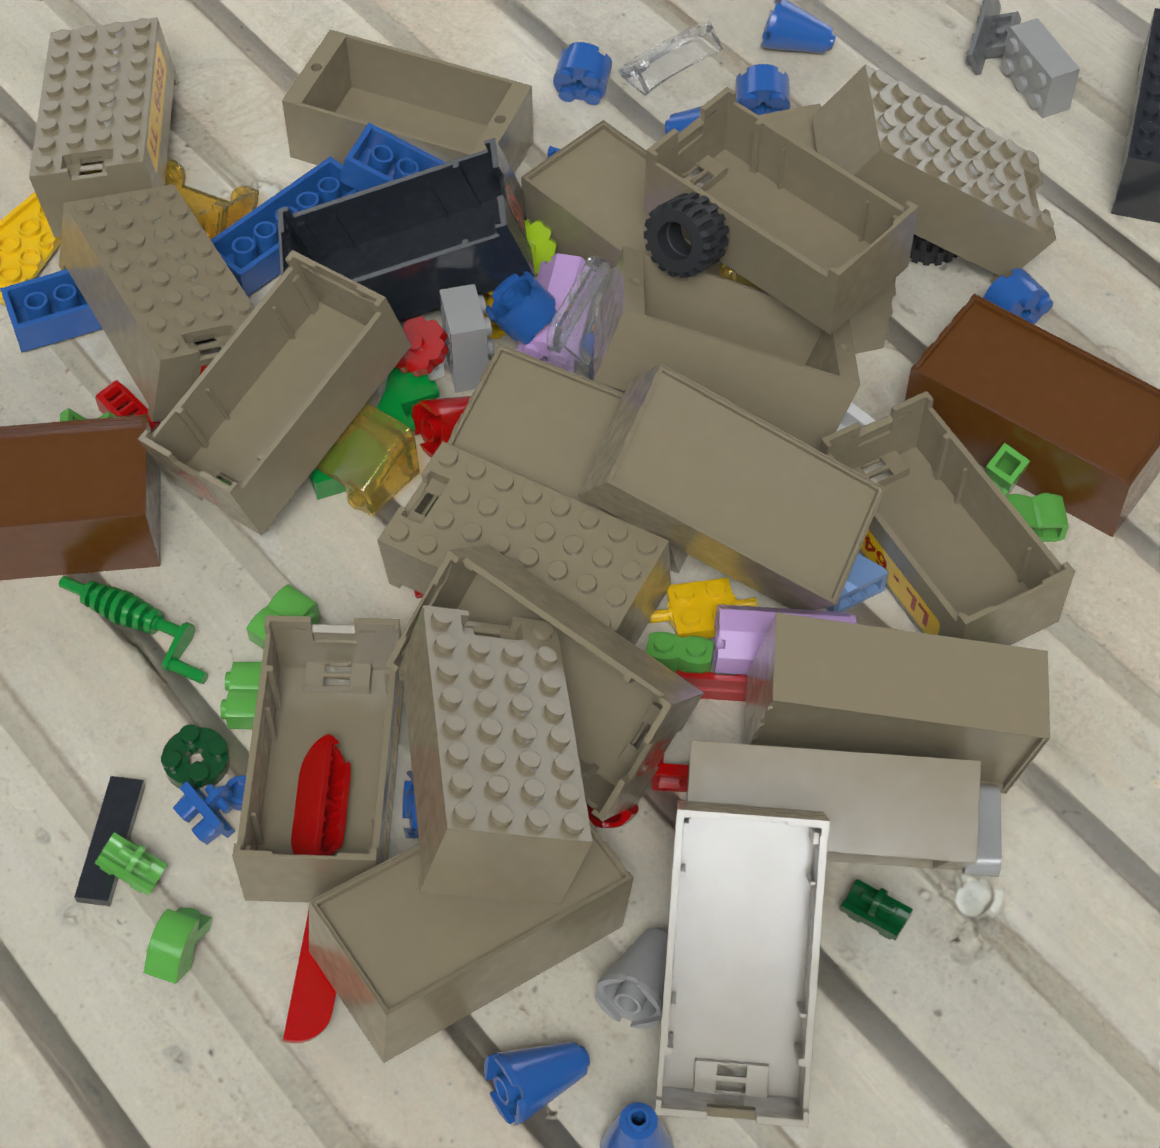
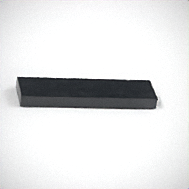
[74,776,145,907]

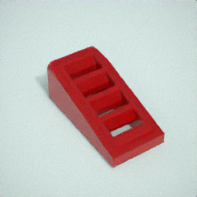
[95,380,160,432]

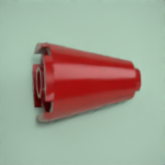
[412,396,471,458]

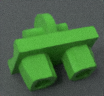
[95,832,167,896]

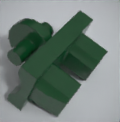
[840,879,913,941]

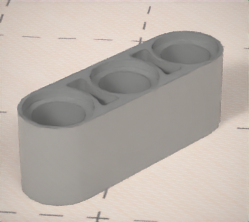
[962,784,1002,877]

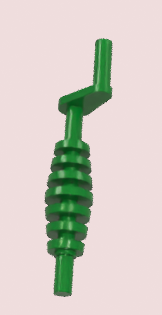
[59,576,208,684]

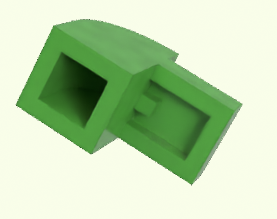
[985,443,1030,496]
[143,907,212,984]

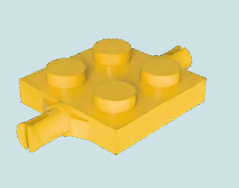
[650,577,757,638]

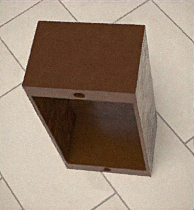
[905,294,1160,537]
[0,414,161,581]

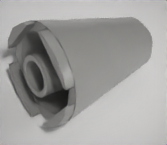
[595,928,668,1029]

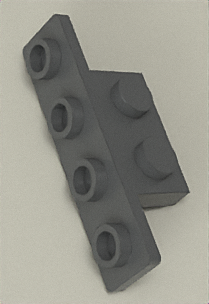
[966,0,1021,75]

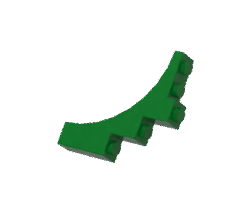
[308,366,440,500]

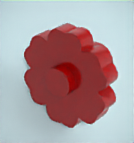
[396,316,449,377]

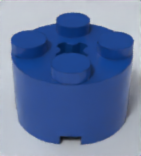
[553,42,612,105]
[735,64,790,115]
[983,268,1053,325]
[486,271,558,344]

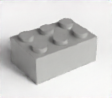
[1001,18,1080,118]
[439,284,493,393]

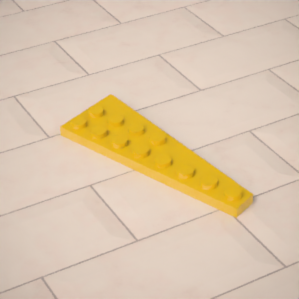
[0,161,103,306]

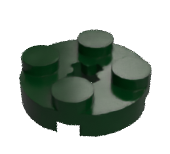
[161,724,230,789]

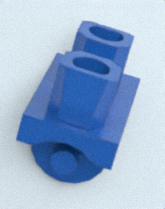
[173,781,235,845]

